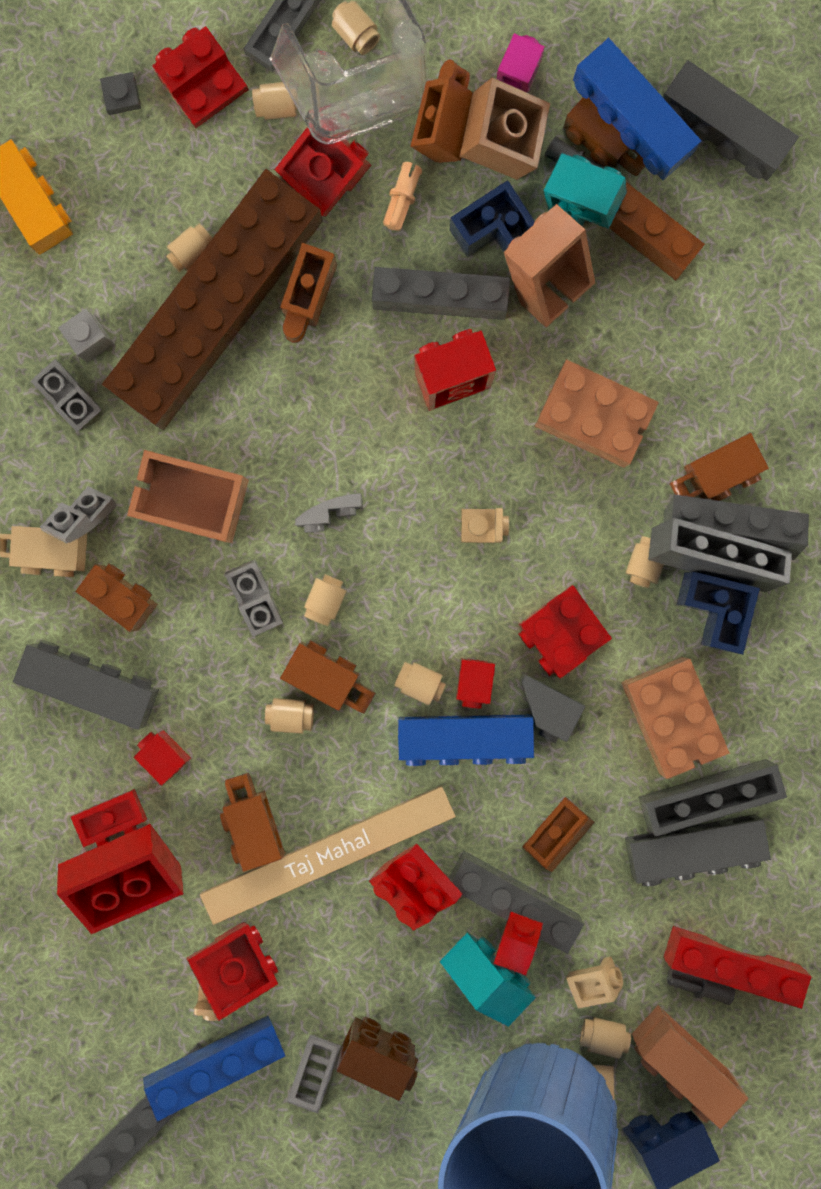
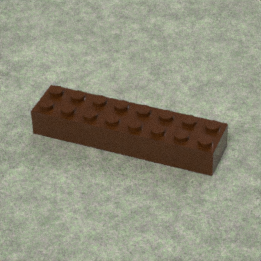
[102,169,323,431]

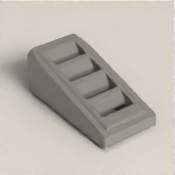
[287,1034,341,1113]

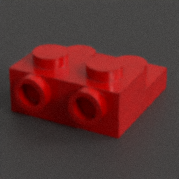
[152,26,249,129]
[274,116,372,217]
[518,585,612,679]
[369,843,463,931]
[186,922,279,1021]

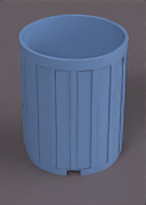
[438,1043,618,1189]

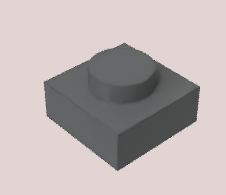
[100,72,141,115]

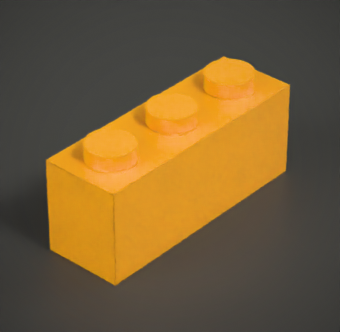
[0,139,73,255]

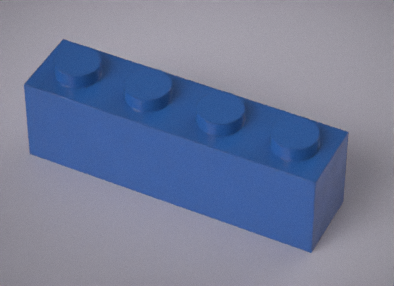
[573,37,701,181]
[398,714,534,766]
[143,1016,285,1122]

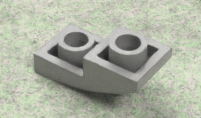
[30,359,102,432]
[40,486,117,543]
[295,493,363,533]
[225,559,283,637]

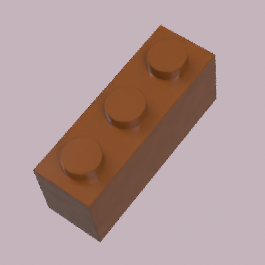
[609,182,705,281]

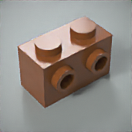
[75,563,158,632]

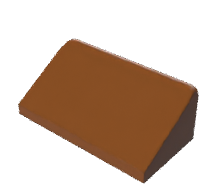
[522,797,595,872]

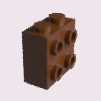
[337,1017,418,1101]

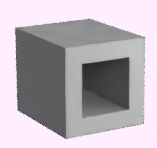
[58,308,114,363]

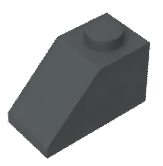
[520,673,586,743]

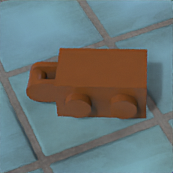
[410,59,473,163]
[563,98,645,176]
[280,243,337,343]
[669,432,769,501]
[280,640,376,714]
[220,773,285,872]

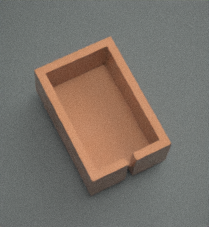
[504,204,595,328]
[534,359,659,468]
[127,450,249,544]
[621,657,730,779]
[631,1005,749,1129]

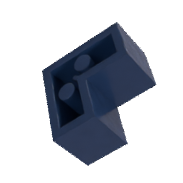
[450,180,535,258]
[676,572,760,655]
[622,1110,720,1189]

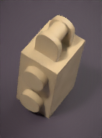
[0,526,87,577]

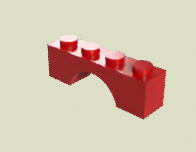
[663,926,812,1009]

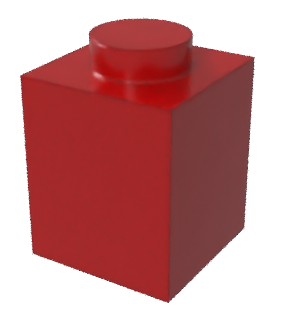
[456,658,495,709]
[133,730,191,786]
[493,911,543,976]

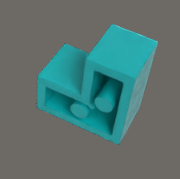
[543,153,627,229]
[439,933,536,1027]

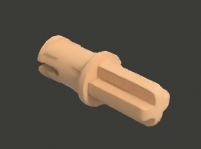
[383,162,422,231]

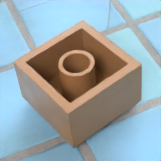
[460,77,550,180]

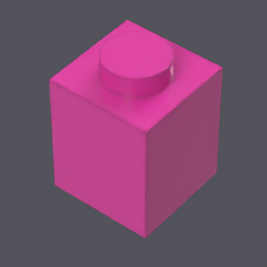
[496,33,545,93]

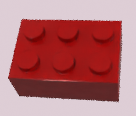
[414,329,496,411]
[57,824,184,935]

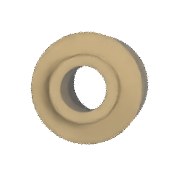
[332,1,380,55]
[252,81,303,120]
[166,223,212,272]
[625,536,664,588]
[304,574,347,626]
[394,662,446,705]
[265,698,314,734]
[580,1017,631,1059]

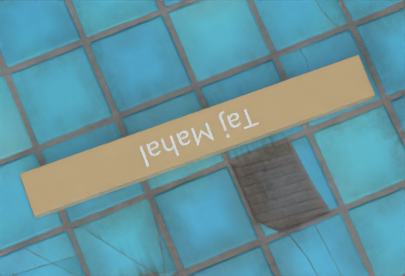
[200,785,456,925]

